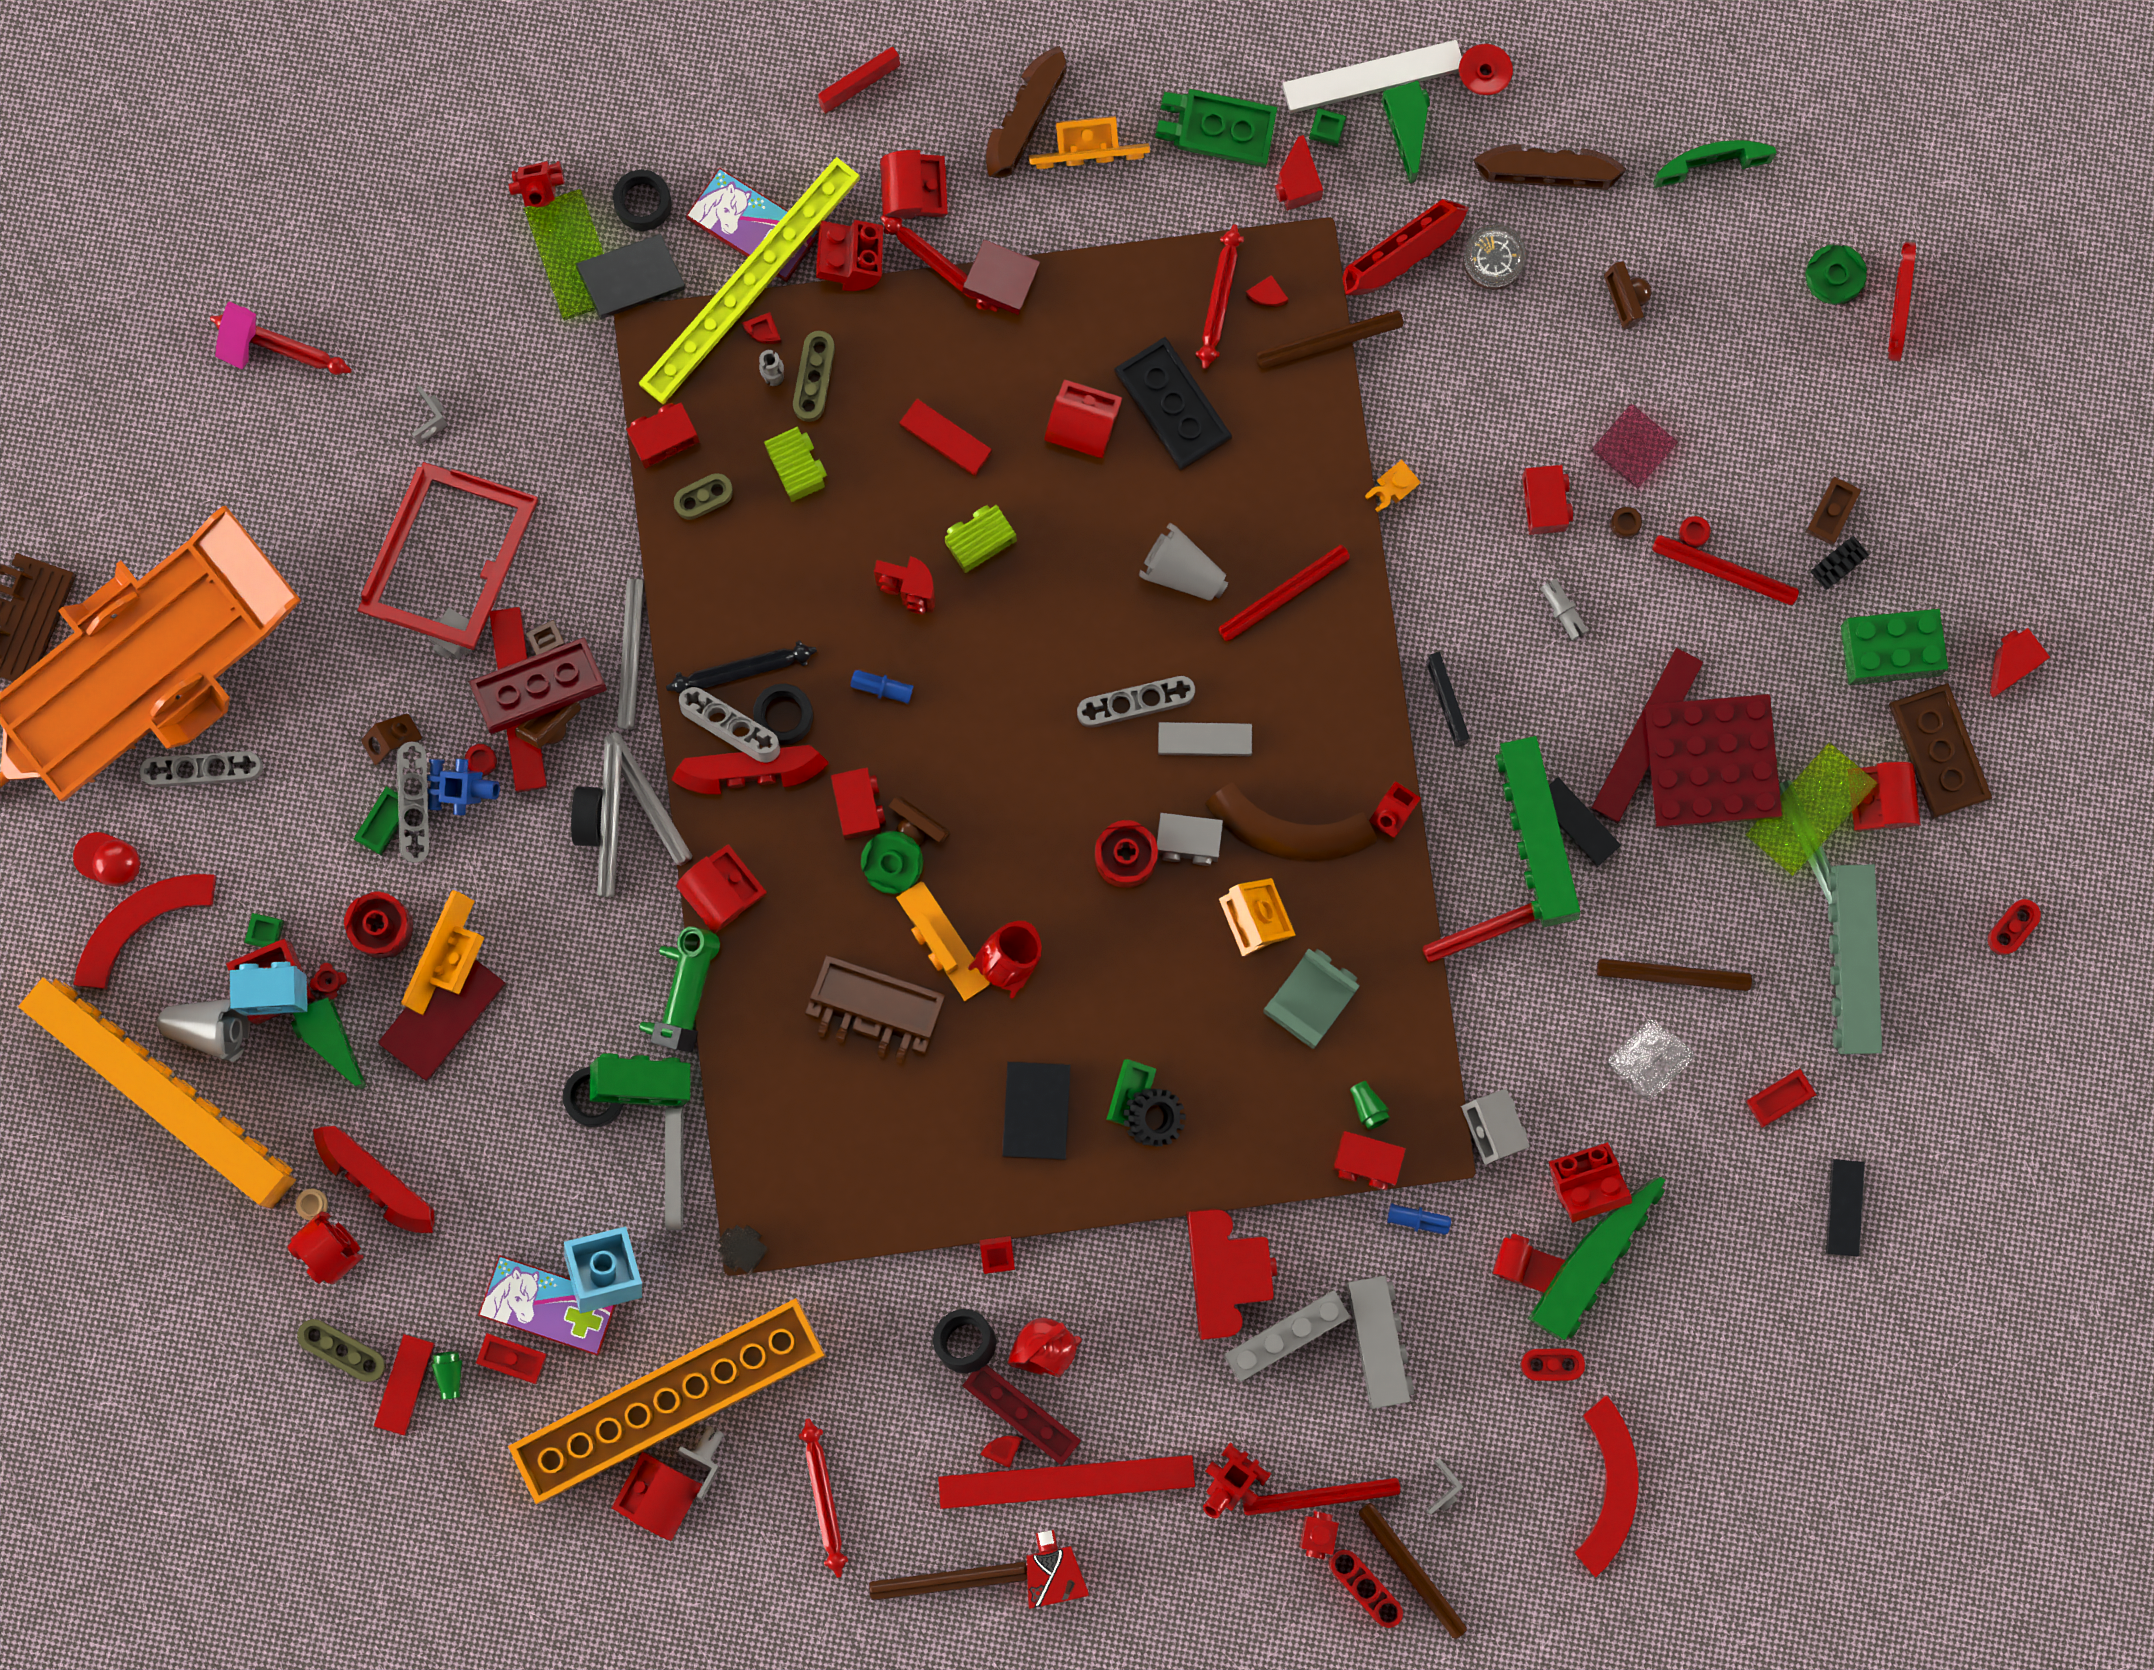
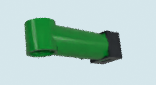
[639,927,720,1052]

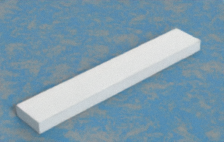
[1282,40,1462,114]

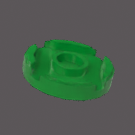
[1805,244,1867,305]
[861,831,924,894]

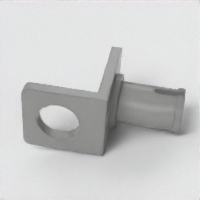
[678,1425,725,1503]

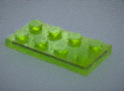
[1745,742,1877,877]

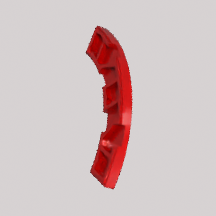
[73,874,217,990]
[1573,1395,1639,1578]

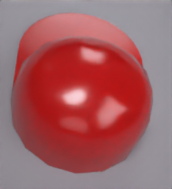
[73,832,141,887]

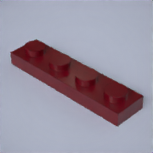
[962,1365,1082,1466]

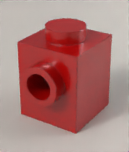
[1369,781,1421,838]
[1299,1511,1339,1559]

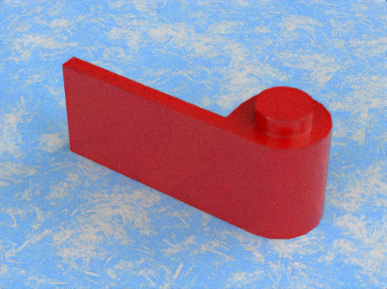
[1492,1234,1565,1293]

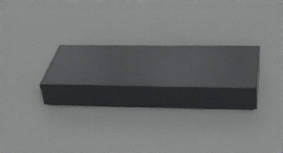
[1426,652,1470,747]
[1549,777,1621,867]
[1826,1159,1865,1257]

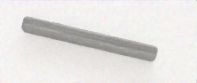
[617,579,644,730]
[604,732,692,866]
[597,743,622,897]

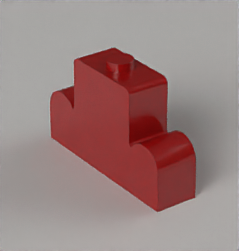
[1186,1208,1277,1340]

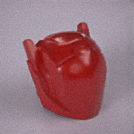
[968,921,1042,999]
[1007,1317,1082,1378]

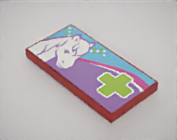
[686,167,818,283]
[478,1255,617,1356]

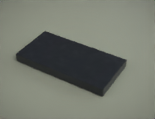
[1114,337,1232,471]

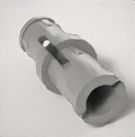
[759,350,784,386]
[1540,578,1589,641]

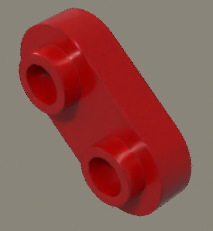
[1987,899,2041,955]
[1520,1348,1585,1381]

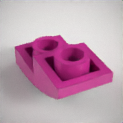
[215,301,256,369]

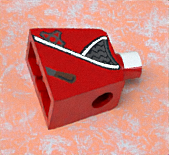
[1027,1530,1089,1609]

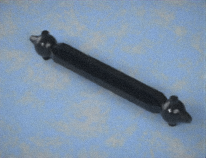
[666,641,817,694]

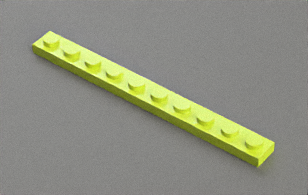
[639,157,860,405]

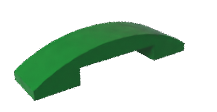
[1653,140,1777,188]

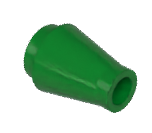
[1350,1081,1390,1130]
[431,1351,463,1399]

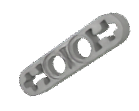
[1077,676,1195,728]
[679,687,780,762]
[397,741,429,863]
[139,751,264,787]
[665,1107,684,1230]

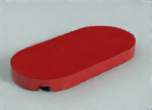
[1888,242,1916,362]

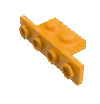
[1028,116,1150,169]
[896,882,990,1001]
[401,890,485,1015]

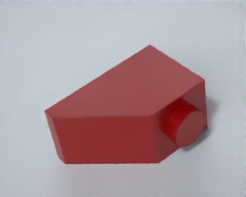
[1275,135,1323,211]
[1990,628,2050,698]

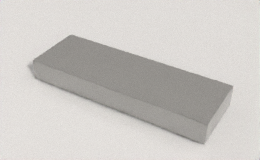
[1158,722,1252,756]

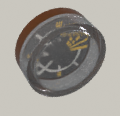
[1463,224,1526,290]

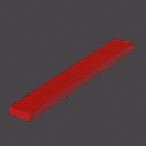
[938,1455,1195,1509]

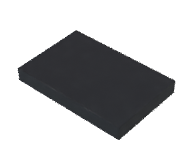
[576,234,685,320]
[1002,1062,1070,1160]

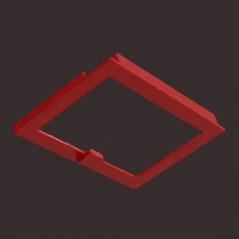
[357,462,538,650]

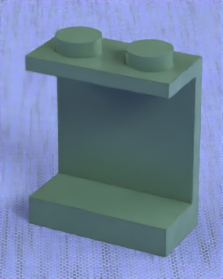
[1263,949,1360,1049]

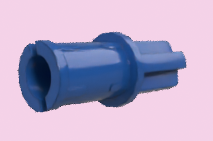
[851,670,914,704]
[1387,1203,1451,1235]

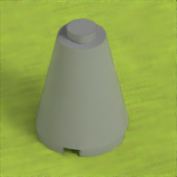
[1139,523,1228,601]
[157,999,251,1062]

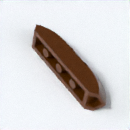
[986,46,1067,178]
[1473,144,1627,190]

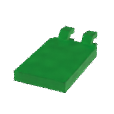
[1155,89,1278,168]

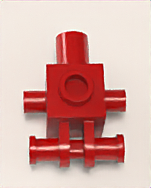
[508,161,565,207]
[1203,1442,1272,1518]

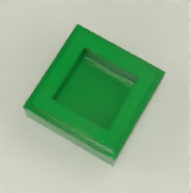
[1309,108,1347,147]
[244,913,285,948]

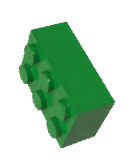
[1840,609,1948,686]

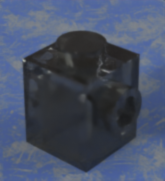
[718,1225,770,1275]

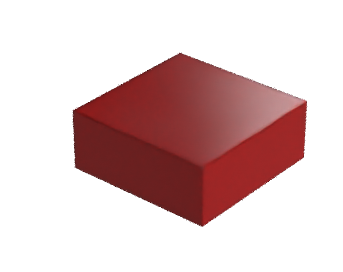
[979,1236,1015,1274]

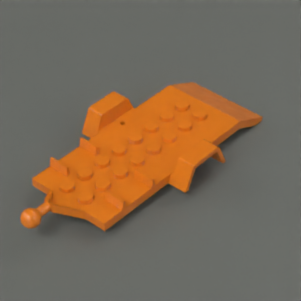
[0,506,301,802]

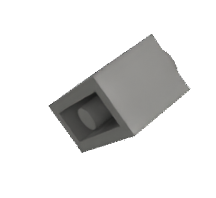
[1157,813,1223,866]
[1461,1089,1530,1165]

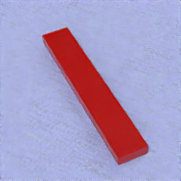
[490,607,548,793]

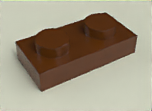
[1805,476,1861,546]

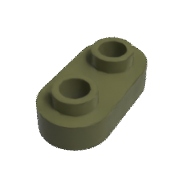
[674,473,733,520]

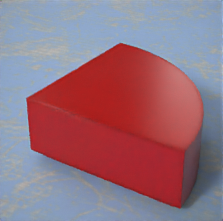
[1246,275,1289,307]
[742,312,782,344]
[980,1436,1022,1468]

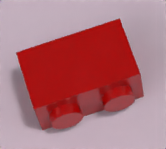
[626,403,700,469]
[1522,465,1573,535]
[831,767,886,840]
[1332,1131,1406,1191]

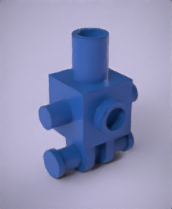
[427,758,500,815]

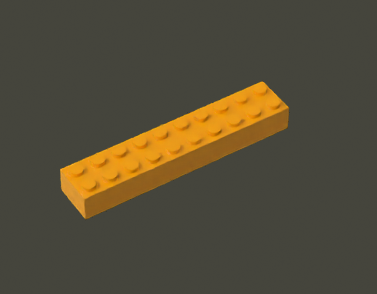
[18,977,297,1209]
[508,1298,827,1504]

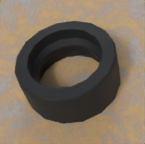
[612,169,672,231]
[753,683,813,745]
[571,786,602,847]
[563,1067,624,1127]
[932,1309,997,1374]

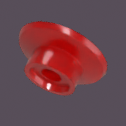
[1459,44,1513,95]

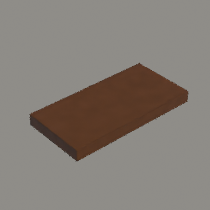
[1889,683,1993,819]

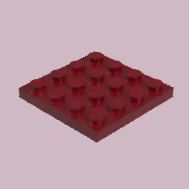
[1644,694,1782,829]

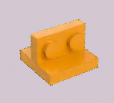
[1219,878,1295,956]

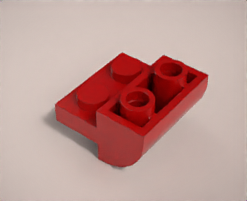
[880,150,948,220]
[816,220,884,291]
[1044,379,1122,459]
[874,556,936,615]
[1848,762,1921,832]
[675,844,767,934]
[1549,1142,1632,1223]
[611,1451,702,1541]

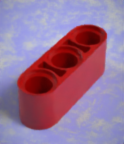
[1328,1549,1403,1628]

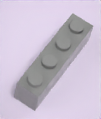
[1346,1275,1414,1409]
[1223,1290,1351,1383]

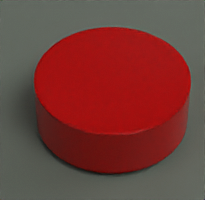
[1678,516,1711,548]
[465,744,497,776]

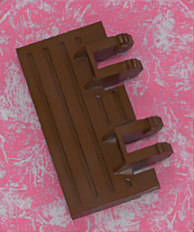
[0,553,76,682]
[805,955,945,1064]

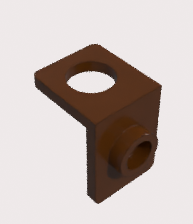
[361,713,422,765]

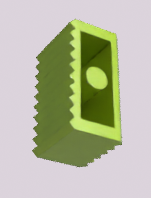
[764,427,827,502]
[944,505,1017,573]

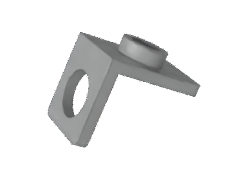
[412,386,448,444]
[1425,1458,1463,1515]

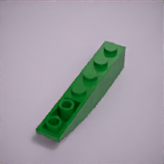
[1527,1177,1666,1340]

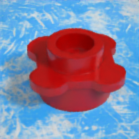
[310,963,347,1000]

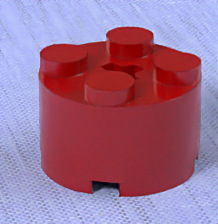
[1095,820,1158,888]
[344,891,413,959]
[287,1211,364,1285]

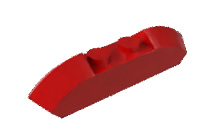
[1342,199,1469,296]
[671,745,829,794]
[313,1126,435,1233]

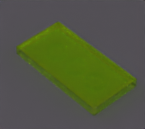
[523,189,604,321]

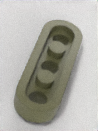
[793,331,835,422]
[297,1319,386,1382]

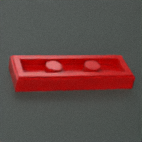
[818,47,900,114]
[899,399,992,476]
[374,1334,436,1436]

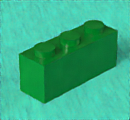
[590,1053,690,1107]

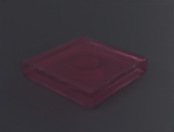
[1591,403,1678,489]

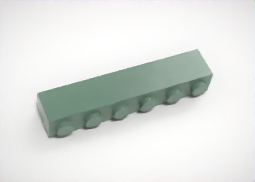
[1827,864,1882,1054]

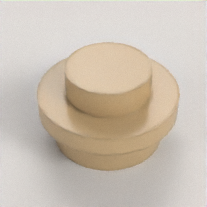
[296,1189,328,1220]

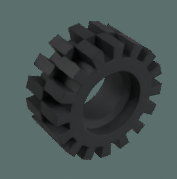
[1810,536,1870,590]
[1123,1088,1186,1146]

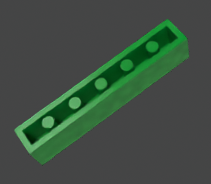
[1495,736,1581,928]

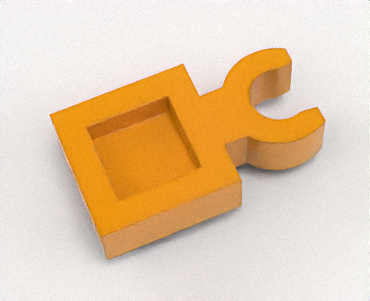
[1365,459,1421,512]

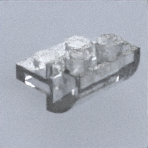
[1607,1018,1696,1101]

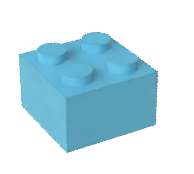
[230,962,308,1016]
[564,1226,642,1314]

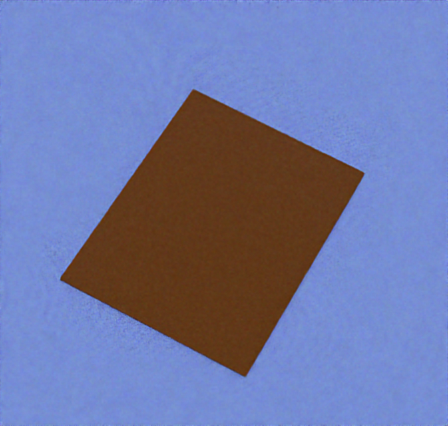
[613,217,1476,1276]

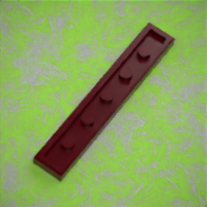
[1590,647,1704,824]

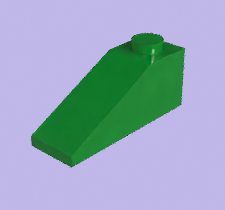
[1381,80,1430,183]
[291,997,367,1089]

